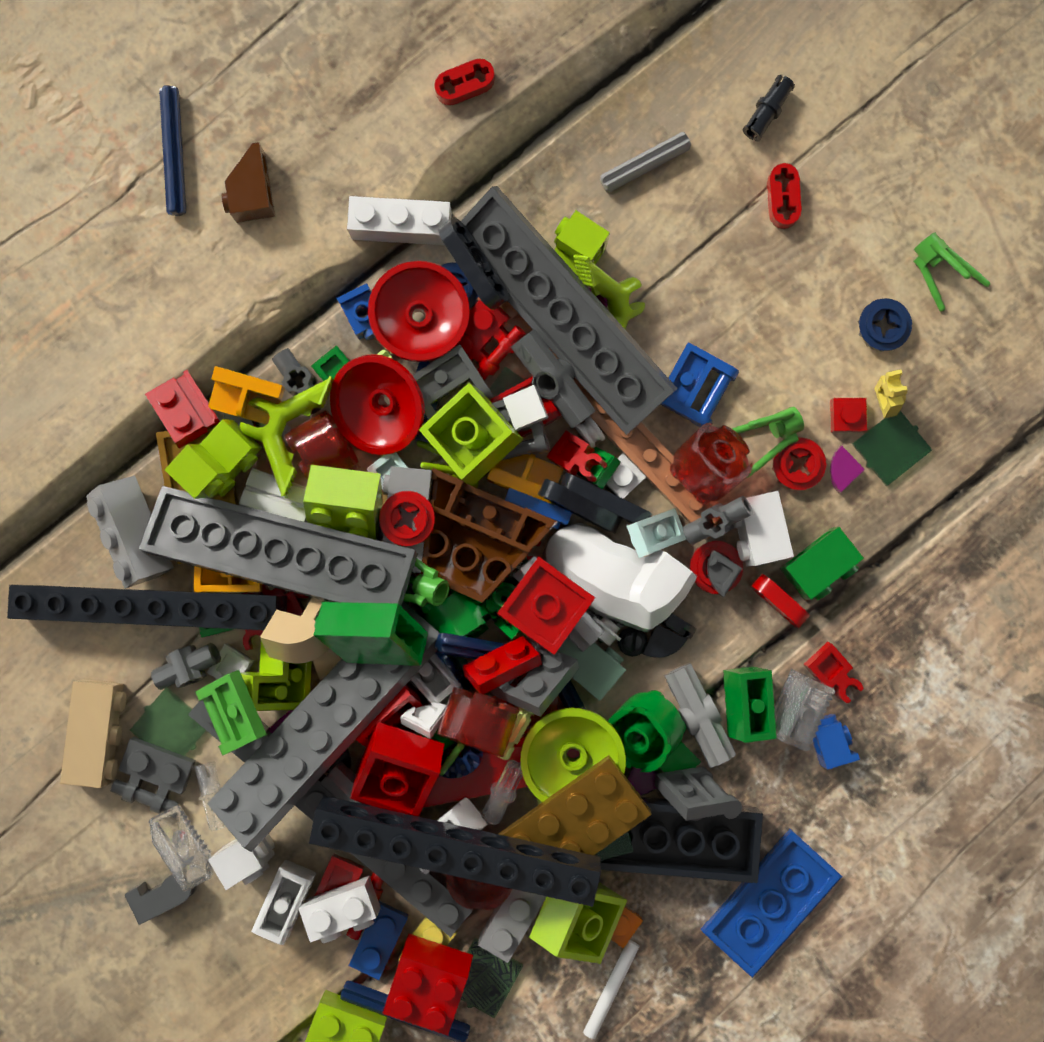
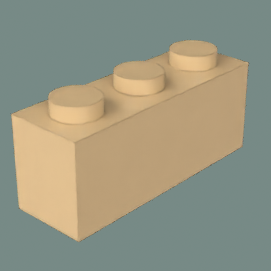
[60,679,126,788]

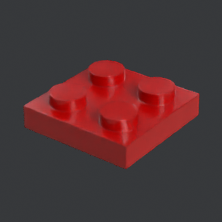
[497,556,595,655]

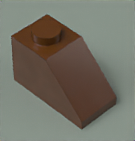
[221,142,275,223]

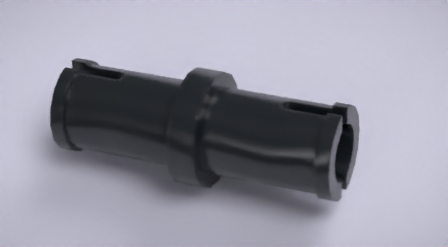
[742,75,795,141]

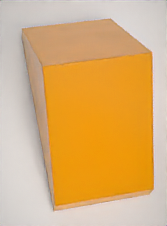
[194,566,262,592]

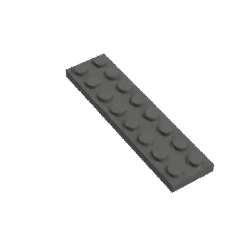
[461,186,678,435]
[139,486,418,606]
[207,601,440,852]

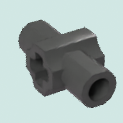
[272,348,327,415]
[683,496,753,545]
[151,643,221,690]

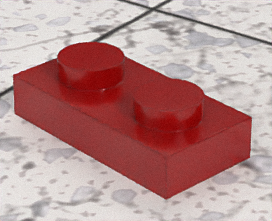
[463,636,542,695]

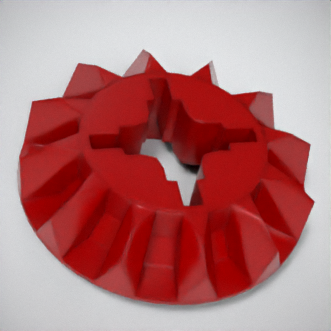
[772,437,826,490]
[379,491,436,547]
[690,541,744,594]

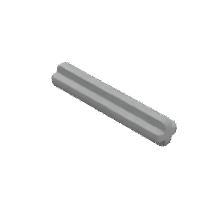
[600,132,691,192]

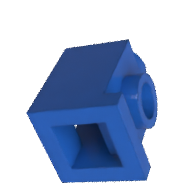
[337,283,375,340]
[808,714,860,770]

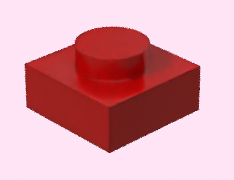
[830,398,867,433]

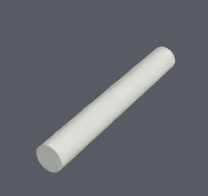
[583,940,640,1039]

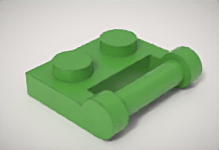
[195,670,267,756]

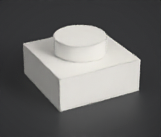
[606,453,646,499]

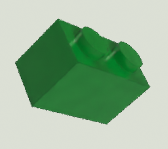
[780,526,864,601]
[723,667,777,743]

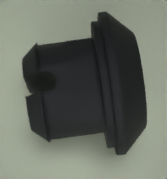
[618,627,647,657]

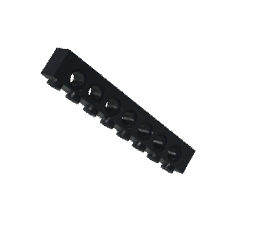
[7,584,287,630]
[309,796,601,907]

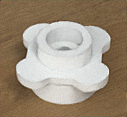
[593,616,621,646]

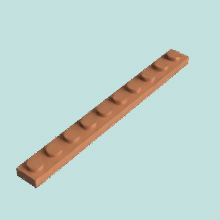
[477,297,723,540]

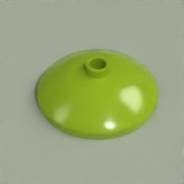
[520,708,626,802]

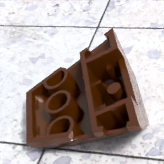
[421,468,557,603]

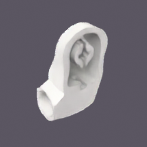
[543,523,697,632]

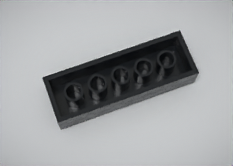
[594,797,763,883]

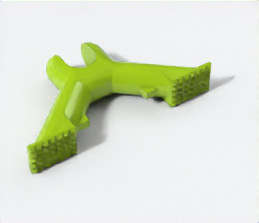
[573,255,645,329]
[240,376,333,499]

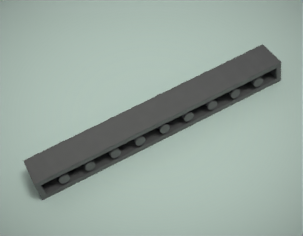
[188,700,474,938]

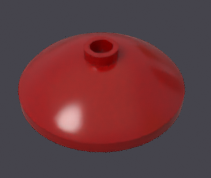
[368,261,470,362]
[330,354,425,455]

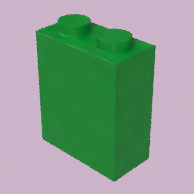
[313,602,428,666]

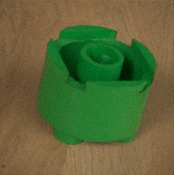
[421,589,499,656]
[608,690,686,772]

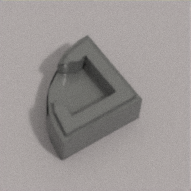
[707,550,742,597]

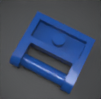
[660,342,739,430]

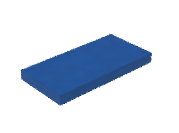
[701,829,843,978]

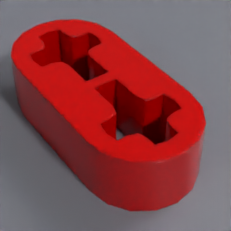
[434,58,495,105]
[767,163,802,229]
[751,574,810,629]

